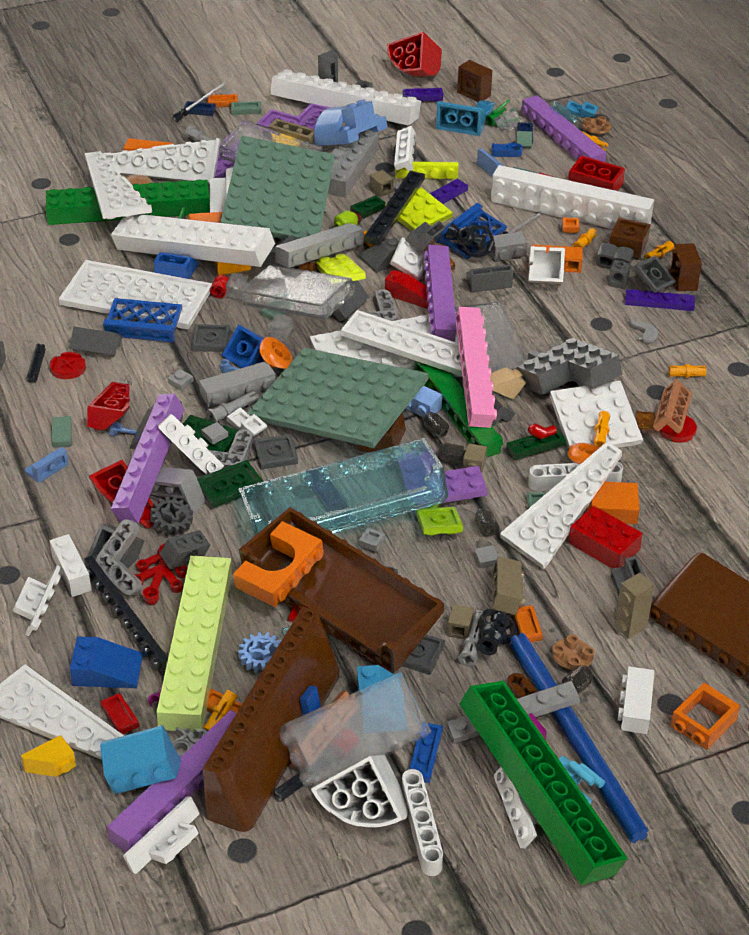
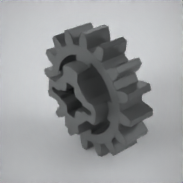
[150,496,193,536]

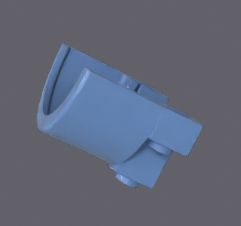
[314,99,388,146]

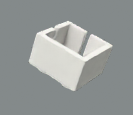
[528,246,565,284]

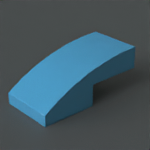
[477,100,495,120]
[564,100,599,117]

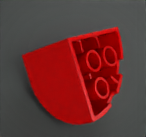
[387,32,442,77]

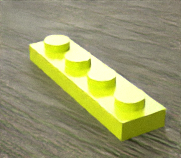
[395,162,458,179]

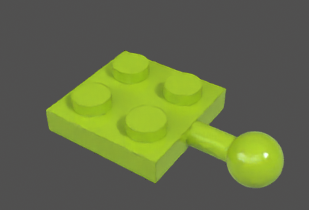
[416,504,463,536]

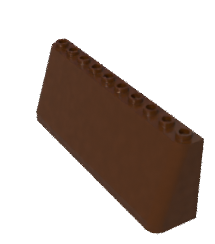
[239,507,444,674]
[649,552,749,683]
[203,607,340,832]

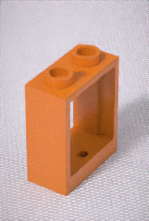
[671,682,740,750]

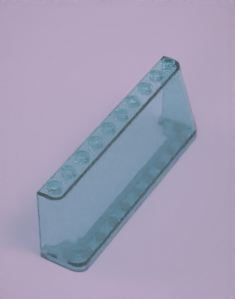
[239,438,448,536]

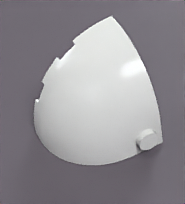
[311,755,408,827]

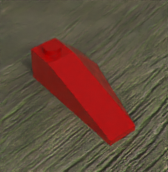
[385,270,429,309]
[87,382,130,431]
[89,459,154,529]

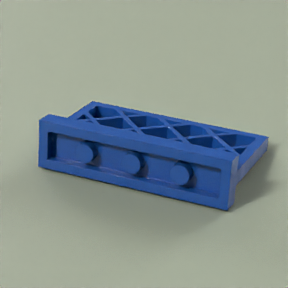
[436,202,507,260]
[103,298,182,343]

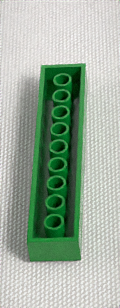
[46,179,210,225]
[459,680,628,885]

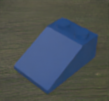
[70,636,143,689]

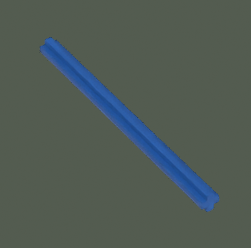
[509,633,649,843]

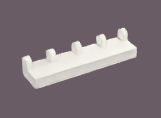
[394,126,416,171]

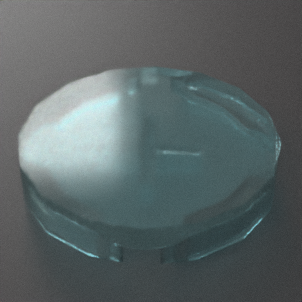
[551,101,578,122]

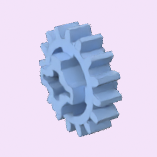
[238,632,282,673]

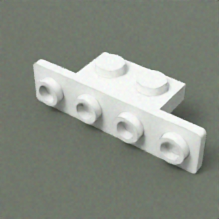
[158,414,224,475]
[12,565,61,637]
[494,767,540,849]
[123,796,199,874]

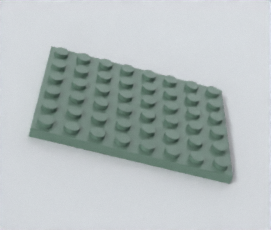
[220,135,335,240]
[247,348,429,448]

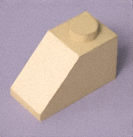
[490,367,526,399]

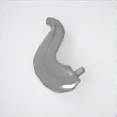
[630,317,658,343]

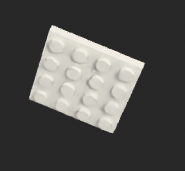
[549,381,643,449]

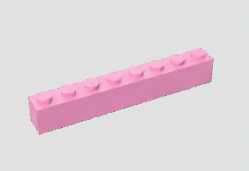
[456,306,497,428]

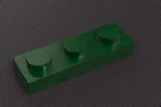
[506,428,566,460]

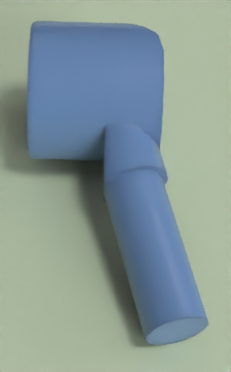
[219,359,241,373]
[109,422,136,436]

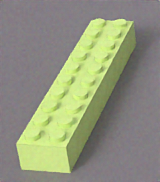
[157,556,232,732]

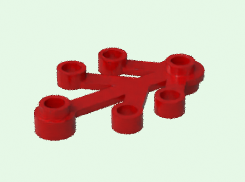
[131,543,188,605]

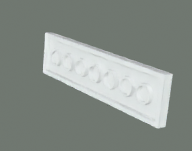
[341,310,463,377]

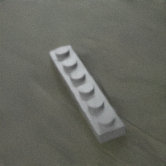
[447,681,580,744]

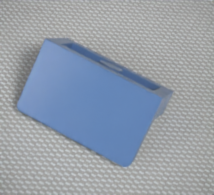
[477,148,504,177]
[25,447,69,483]

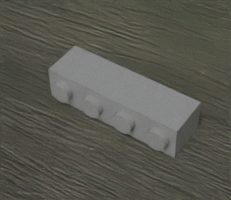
[199,361,275,407]

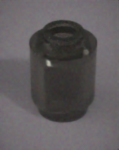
[423,412,449,438]
[438,443,466,464]
[475,508,499,537]
[562,665,593,694]

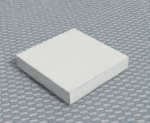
[390,237,425,281]

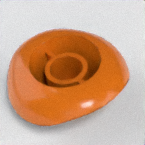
[260,337,293,369]
[568,443,600,464]

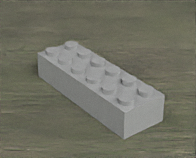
[328,130,379,198]

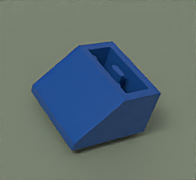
[154,252,198,279]

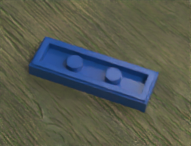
[409,722,443,783]

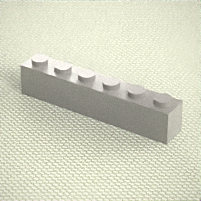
[275,223,364,268]

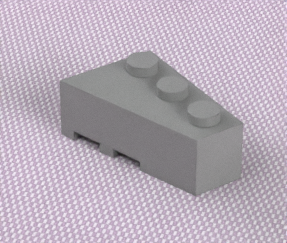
[149,467,206,515]

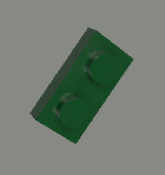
[350,195,386,218]

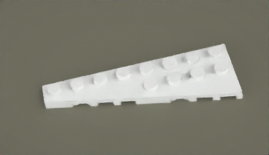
[102,138,221,184]
[85,151,152,219]
[500,441,622,570]
[0,665,124,760]

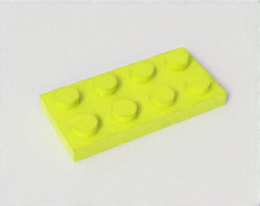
[315,254,366,285]

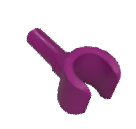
[148,684,163,708]

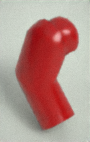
[528,424,557,439]

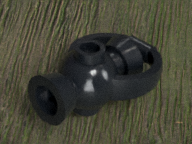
[446,223,495,258]
[477,609,518,656]

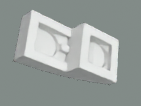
[226,408,267,437]

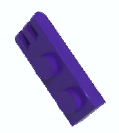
[402,88,443,102]
[429,179,469,204]

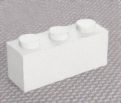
[49,534,91,597]
[618,666,655,734]

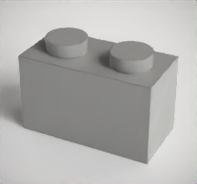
[489,231,527,261]

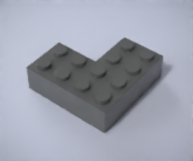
[517,338,622,395]

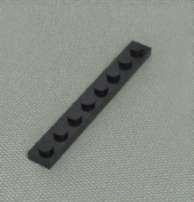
[364,170,425,245]
[84,555,168,677]

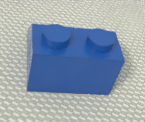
[222,324,264,368]

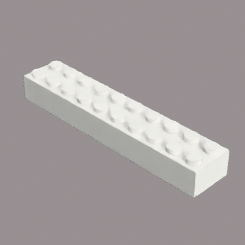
[271,70,421,125]
[491,165,654,229]
[111,214,275,267]

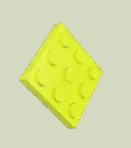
[385,188,453,232]

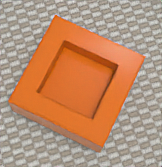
[562,217,580,233]

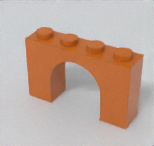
[233,521,324,607]

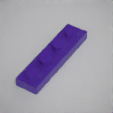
[625,289,695,311]

